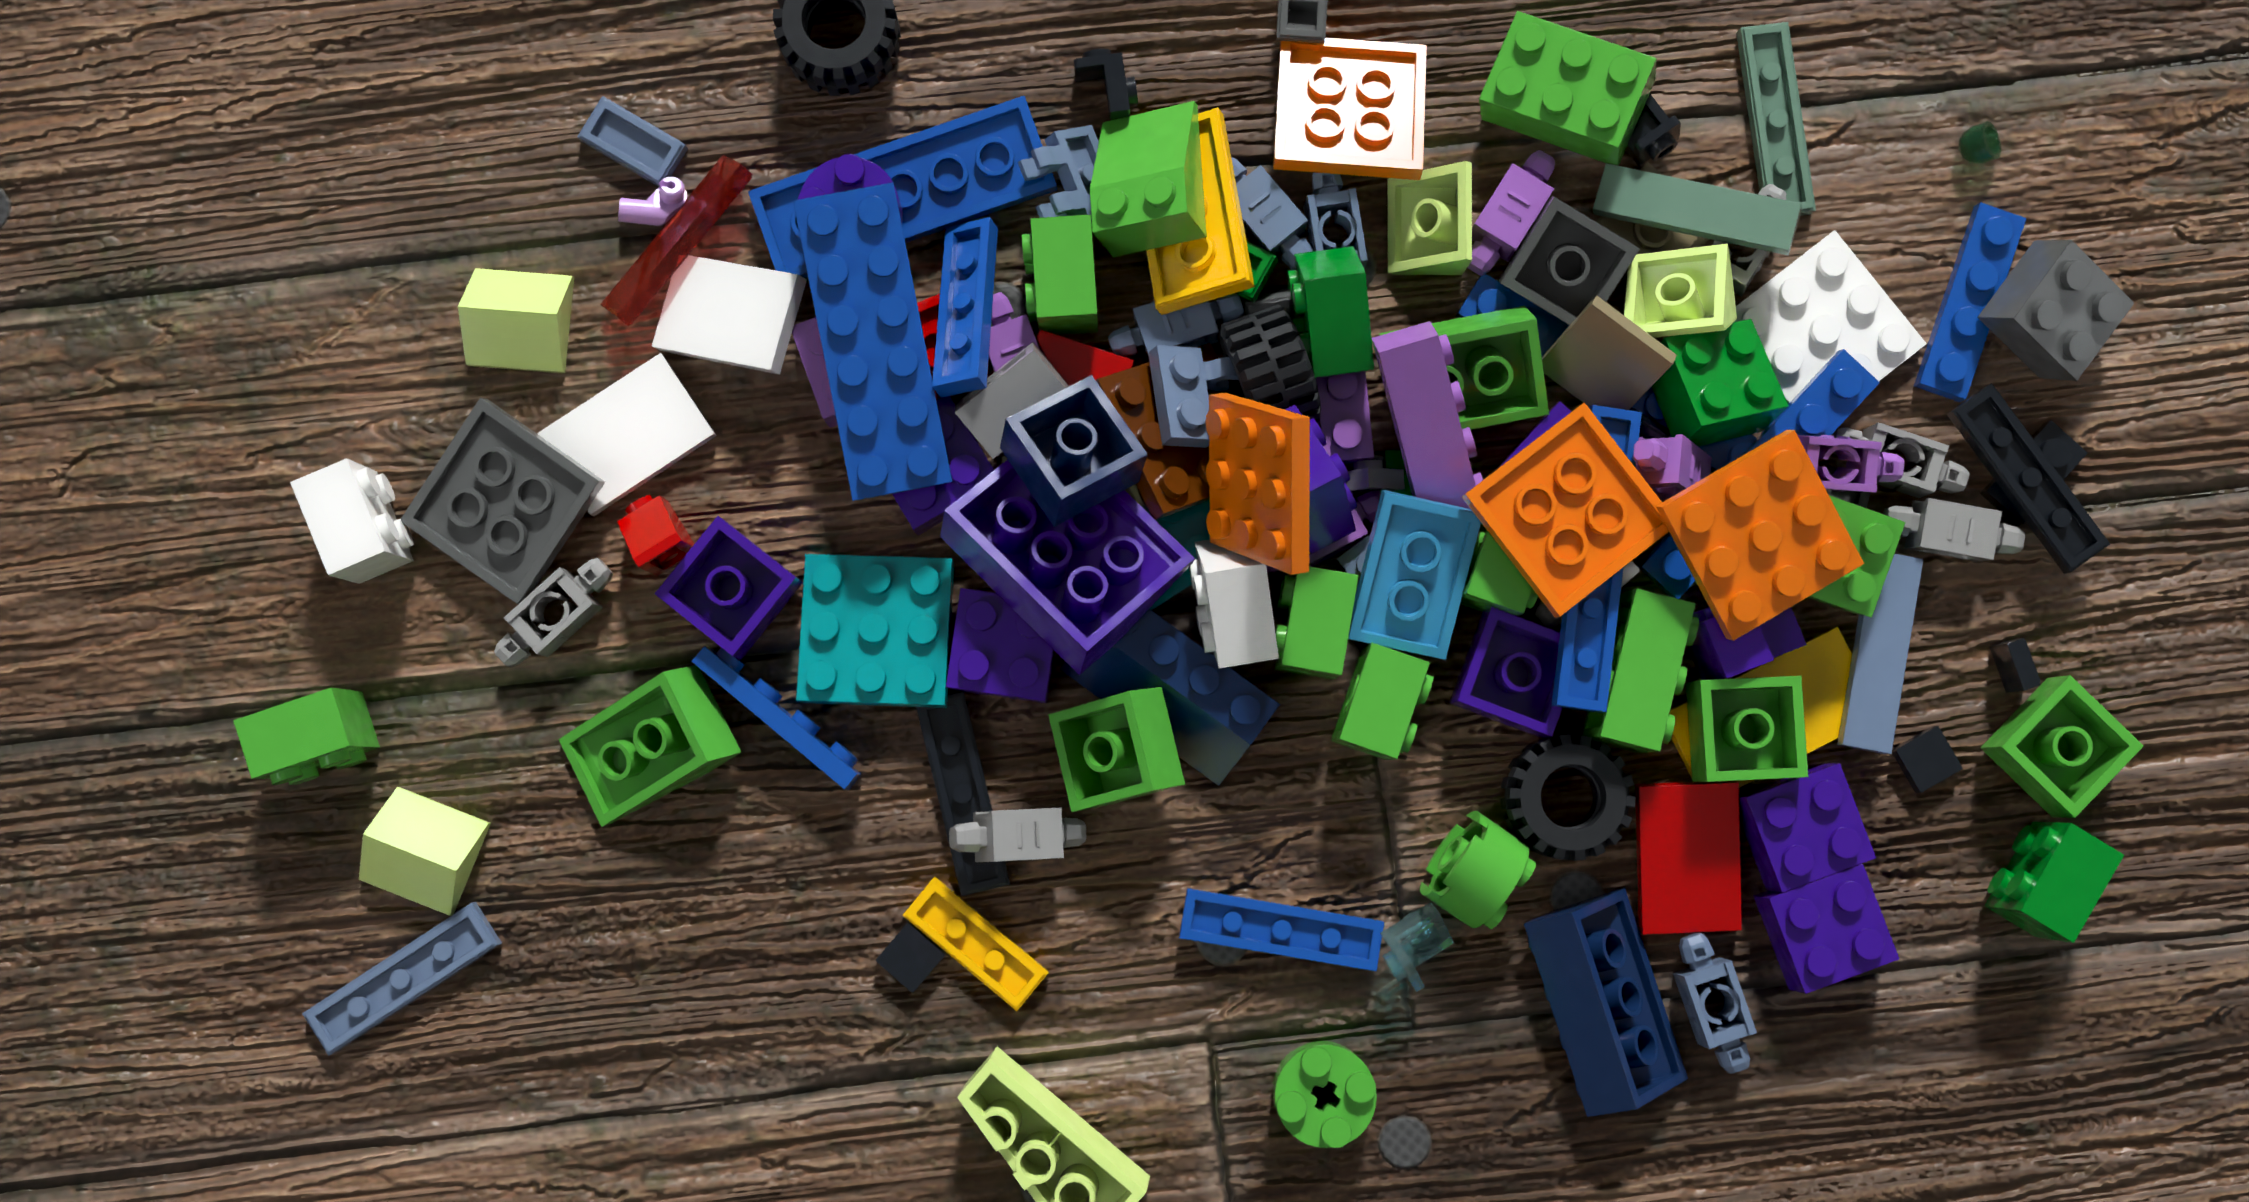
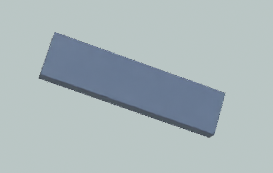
[1837,554,1923,754]
[302,902,502,1056]

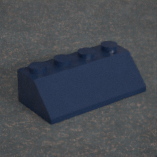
[1060,609,1280,786]
[1524,888,1688,1117]

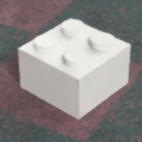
[290,458,414,584]
[1189,540,1279,668]

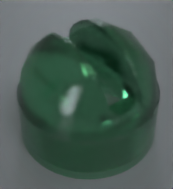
[1958,121,2001,164]

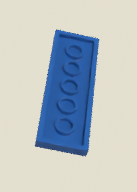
[748,96,1057,278]
[793,182,952,501]

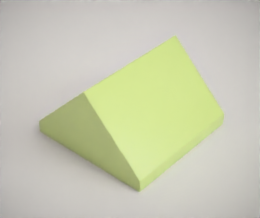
[1387,161,1472,275]
[1624,244,1737,338]
[458,268,574,373]
[359,787,491,916]

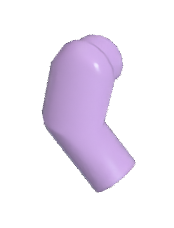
[618,177,687,226]

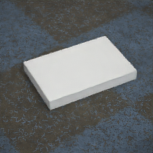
[652,253,807,375]
[537,353,717,516]

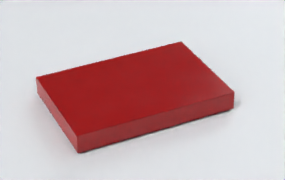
[1635,781,1742,935]

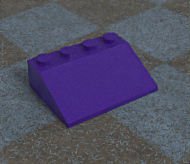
[940,459,1195,675]

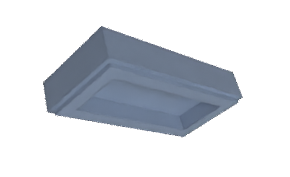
[577,96,688,187]

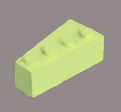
[957,1046,1150,1202]

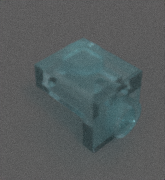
[1380,902,1454,992]

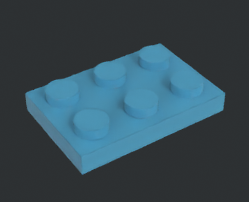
[1348,490,1481,660]

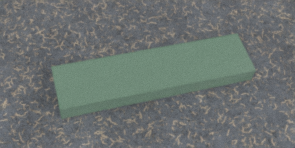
[1736,22,1816,216]
[1593,163,1802,256]

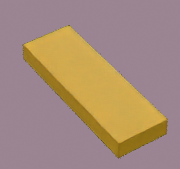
[902,877,1049,1011]

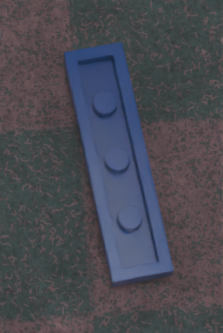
[1914,202,2027,402]
[932,217,998,398]
[692,646,862,790]
[1179,888,1384,971]

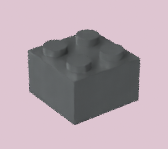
[1498,196,1640,325]
[1977,240,2134,381]

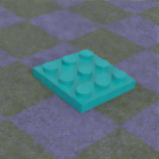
[796,554,954,708]

